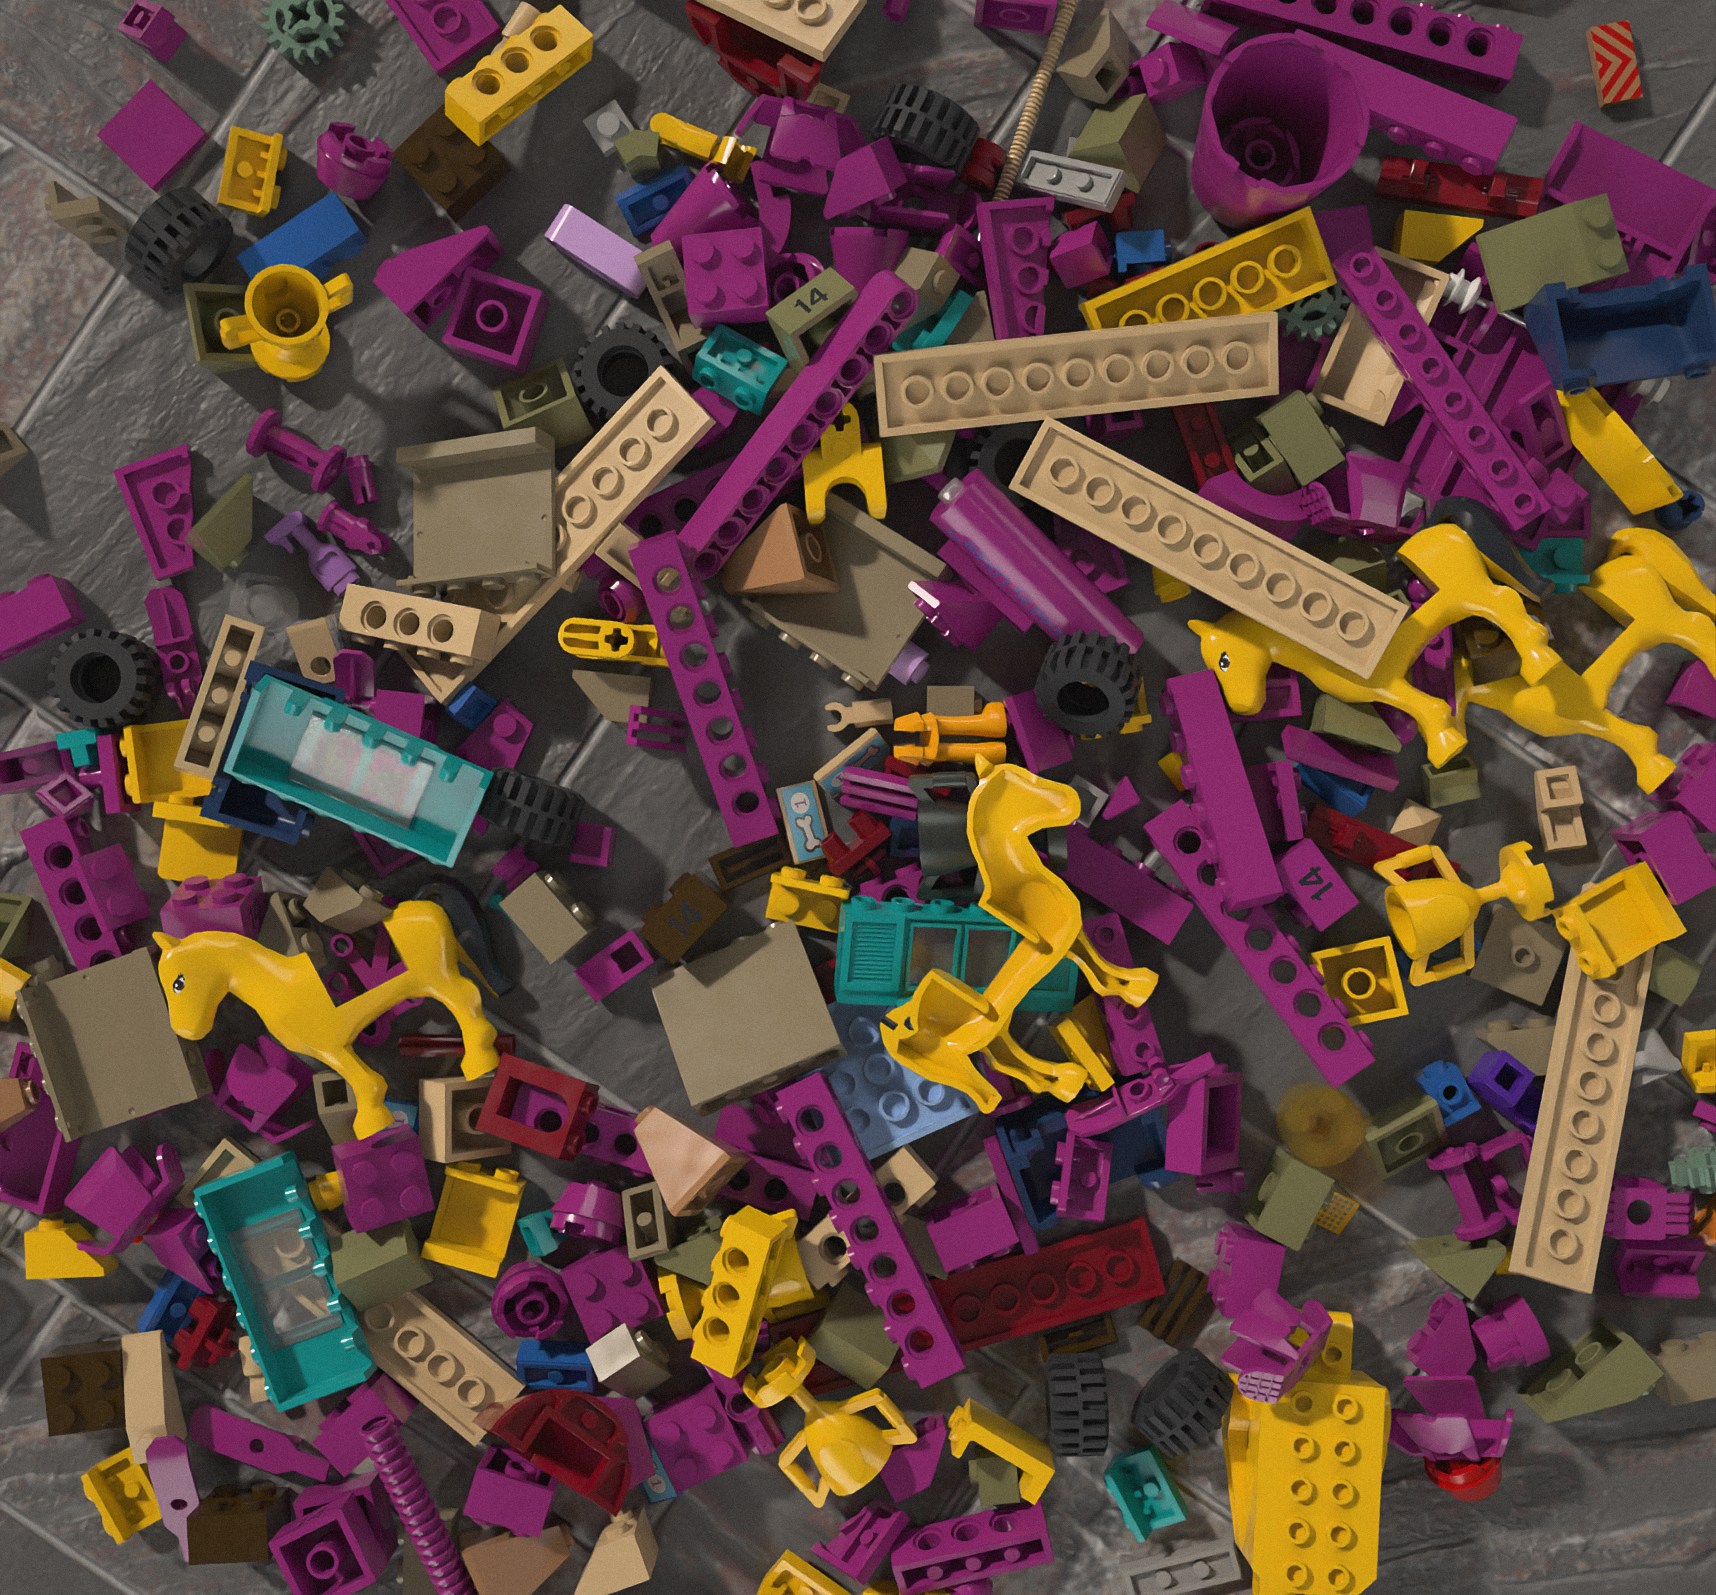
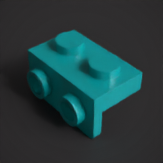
[1103,1443,1190,1543]

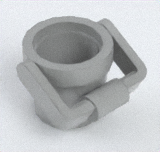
[1630,1027,1683,1089]

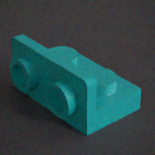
[891,290,973,351]
[692,323,788,415]
[1499,538,1590,594]

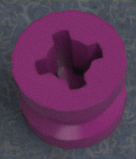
[491,845,541,893]

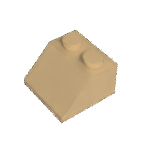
[419,1075,511,1163]
[574,1506,659,1595]

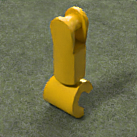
[650,112,758,184]

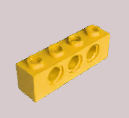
[445,5,594,146]
[691,1205,789,1379]

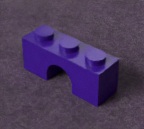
[1465,1050,1543,1139]

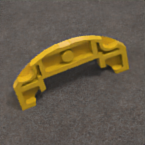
[1556,387,1684,516]

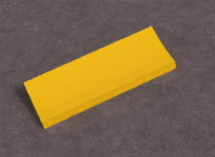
[1079,206,1337,330]

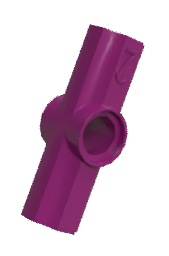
[703,1364,785,1456]

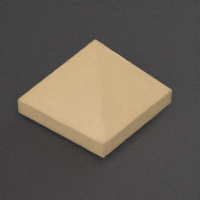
[1389,798,1443,847]

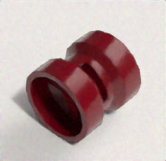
[957,137,1008,193]

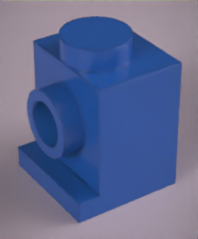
[1112,229,1172,282]
[1414,1060,1482,1127]

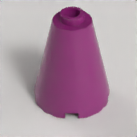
[649,160,759,264]
[830,227,909,296]

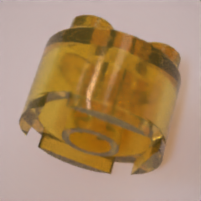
[1275,1081,1364,1167]

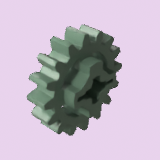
[260,0,349,65]
[1274,259,1351,342]
[1668,1145,1716,1194]

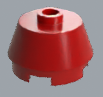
[1423,1456,1502,1502]

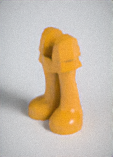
[894,702,1007,766]

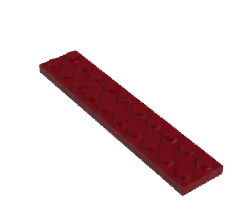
[769,1215,1167,1402]

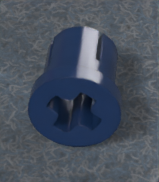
[1654,490,1705,531]

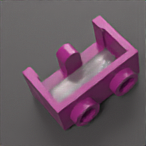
[1475,1129,1534,1226]

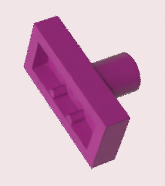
[79,734,141,814]

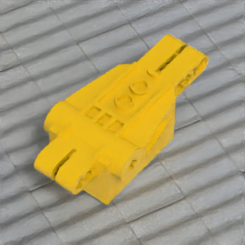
[1221,1308,1391,1595]

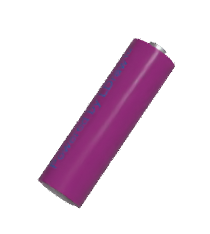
[929,469,1144,654]

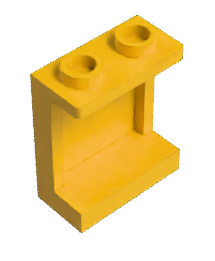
[120,719,218,804]
[1551,861,1687,981]
[420,1159,528,1278]
[947,1398,1056,1505]

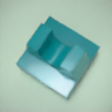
[56,727,110,767]
[516,1208,569,1256]

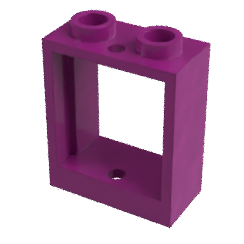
[1165,1062,1243,1176]

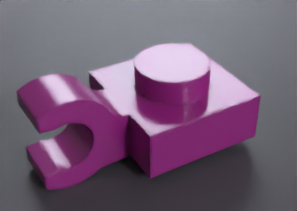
[1522,457,1589,526]

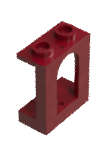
[475,1052,600,1161]

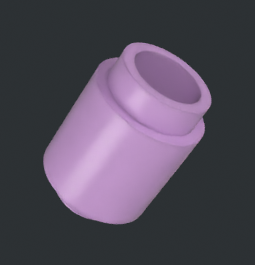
[888,640,930,686]

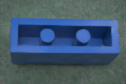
[236,191,369,280]

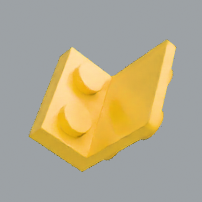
[765,866,851,933]
[1046,993,1116,1092]

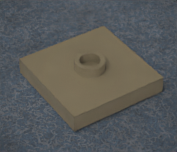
[1466,904,1569,1006]

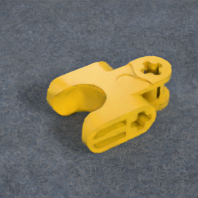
[802,402,887,525]
[558,617,670,668]

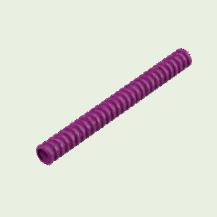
[358,1414,479,1595]

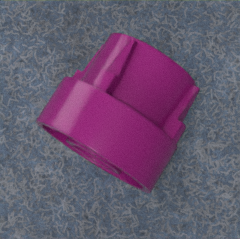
[1469,1293,1551,1373]

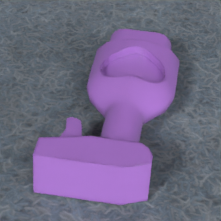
[264,511,361,597]

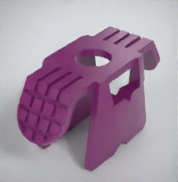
[735,94,866,197]
[856,163,982,238]
[1300,451,1425,545]
[203,1035,317,1145]
[64,1143,186,1256]
[1603,1174,1695,1241]
[1221,1288,1333,1404]
[1388,1375,1514,1462]

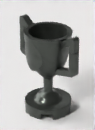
[908,771,1068,900]

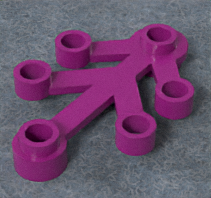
[324,896,427,1047]

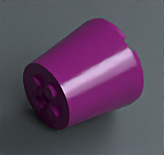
[1190,33,1370,231]

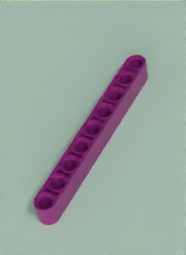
[678,270,920,580]

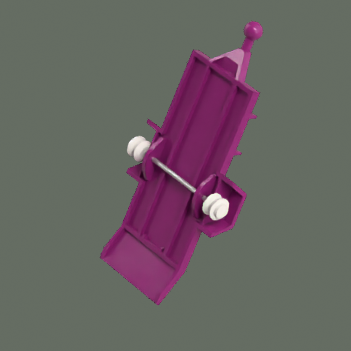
[1400,120,1716,602]

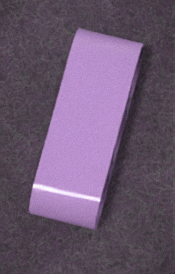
[544,204,646,299]

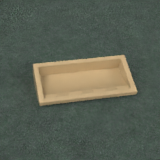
[1311,246,1451,427]

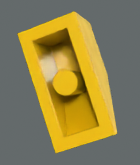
[1391,210,1484,268]
[24,1217,119,1280]

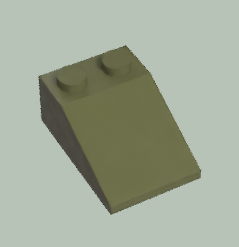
[1475,193,1629,314]
[1516,1317,1664,1424]

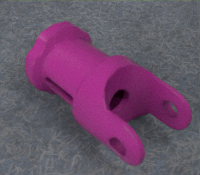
[317,500,391,555]

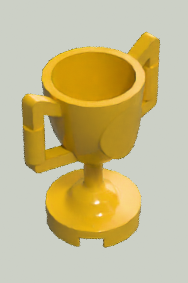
[220,264,353,382]
[1373,841,1554,986]
[657,1209,831,1341]
[743,1336,917,1508]

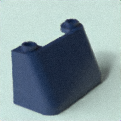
[1523,263,1716,396]
[199,660,353,845]
[995,1072,1181,1232]

